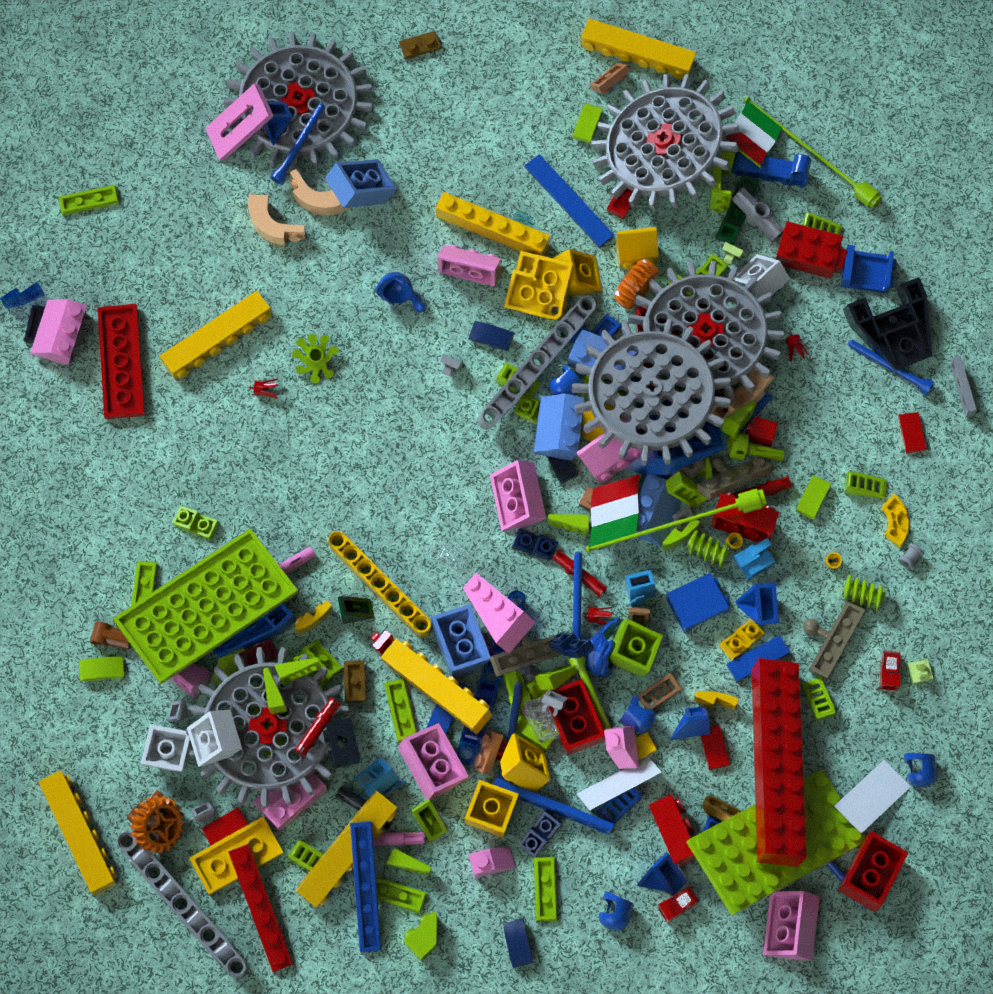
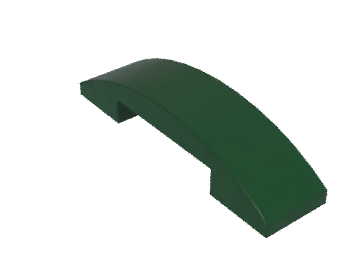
[715,174,760,245]

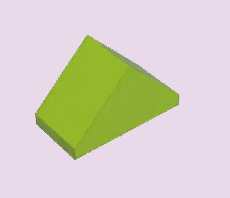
[411,799,447,843]

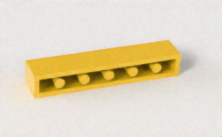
[581,18,696,79]
[436,192,550,256]
[159,291,272,380]
[381,638,493,735]
[38,770,118,896]
[295,790,397,907]

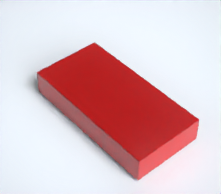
[898,412,926,454]
[700,725,730,770]
[201,807,248,845]

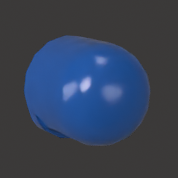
[549,364,584,396]
[619,695,656,734]
[904,753,937,787]
[599,891,634,931]

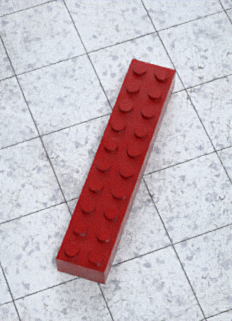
[751,658,807,867]

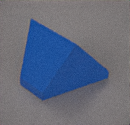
[264,101,293,146]
[735,582,779,625]
[669,706,710,740]
[636,852,688,895]

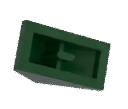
[338,596,374,624]

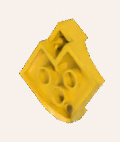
[504,251,575,320]

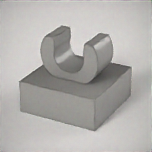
[440,354,464,377]
[542,690,567,717]

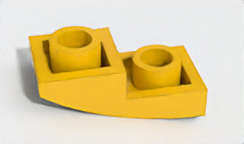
[295,600,333,635]
[719,619,765,661]

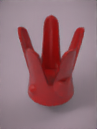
[785,333,809,362]
[249,378,279,399]
[583,606,614,626]

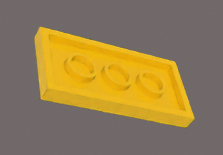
[189,816,284,896]

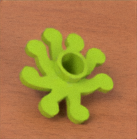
[292,334,339,384]

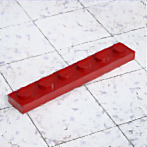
[228,844,293,972]

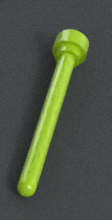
[568,655,611,730]

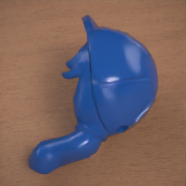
[375,272,426,313]

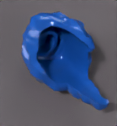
[584,617,621,678]

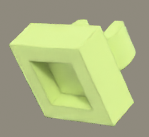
[722,242,744,265]
[907,659,933,684]

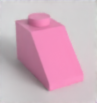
[604,726,639,769]
[469,847,515,879]

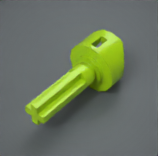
[727,433,785,462]

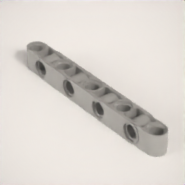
[477,296,596,430]
[117,831,248,979]

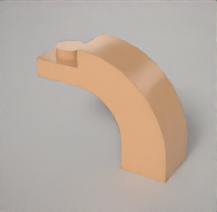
[289,169,351,215]
[248,194,306,246]
[711,371,774,420]

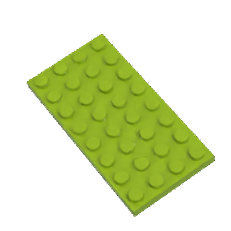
[113,528,298,685]
[686,769,865,916]

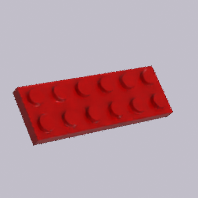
[97,303,145,420]

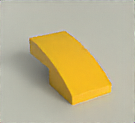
[693,691,739,711]

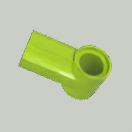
[503,670,533,712]

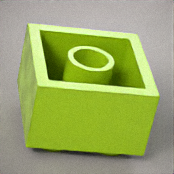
[608,618,663,677]

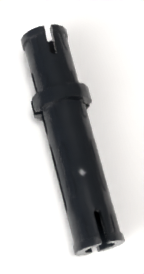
[335,785,395,830]

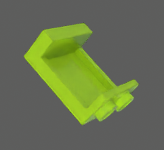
[709,152,734,213]

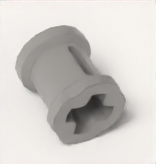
[898,543,924,570]

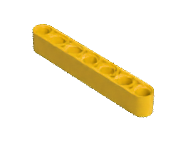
[328,531,431,638]

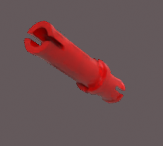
[731,476,792,498]
[552,550,608,597]
[294,697,341,757]

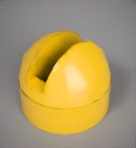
[726,532,743,549]
[825,552,842,569]

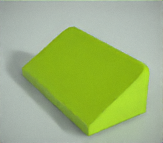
[299,640,344,685]

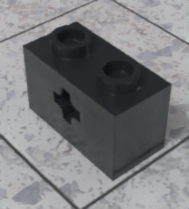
[323,718,360,769]

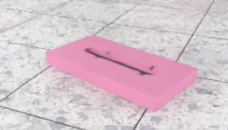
[206,83,273,160]

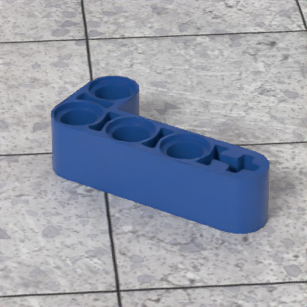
[732,152,811,188]

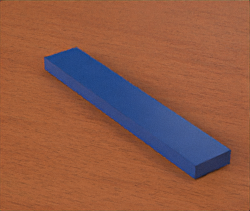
[525,154,614,248]
[493,778,614,835]
[350,821,381,952]

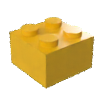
[464,780,519,838]

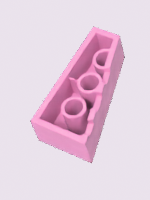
[463,573,536,654]

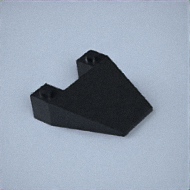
[843,277,932,371]

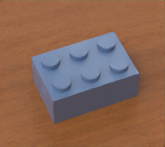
[325,159,397,208]

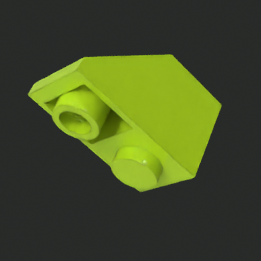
[403,911,437,962]

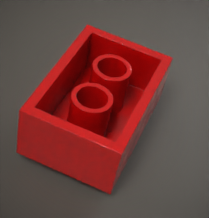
[776,221,843,279]
[711,493,780,543]
[543,679,605,756]
[649,794,697,868]
[837,831,908,912]

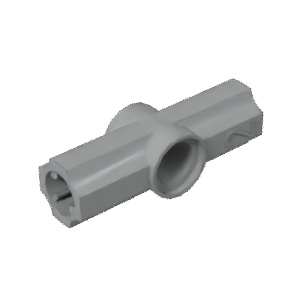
[732,188,784,241]

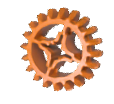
[614,259,659,309]
[130,795,186,853]

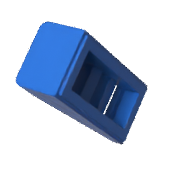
[597,787,643,824]

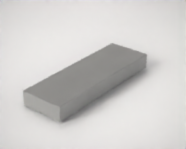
[950,356,977,418]

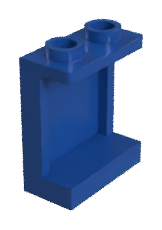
[841,244,897,294]
[666,573,730,634]

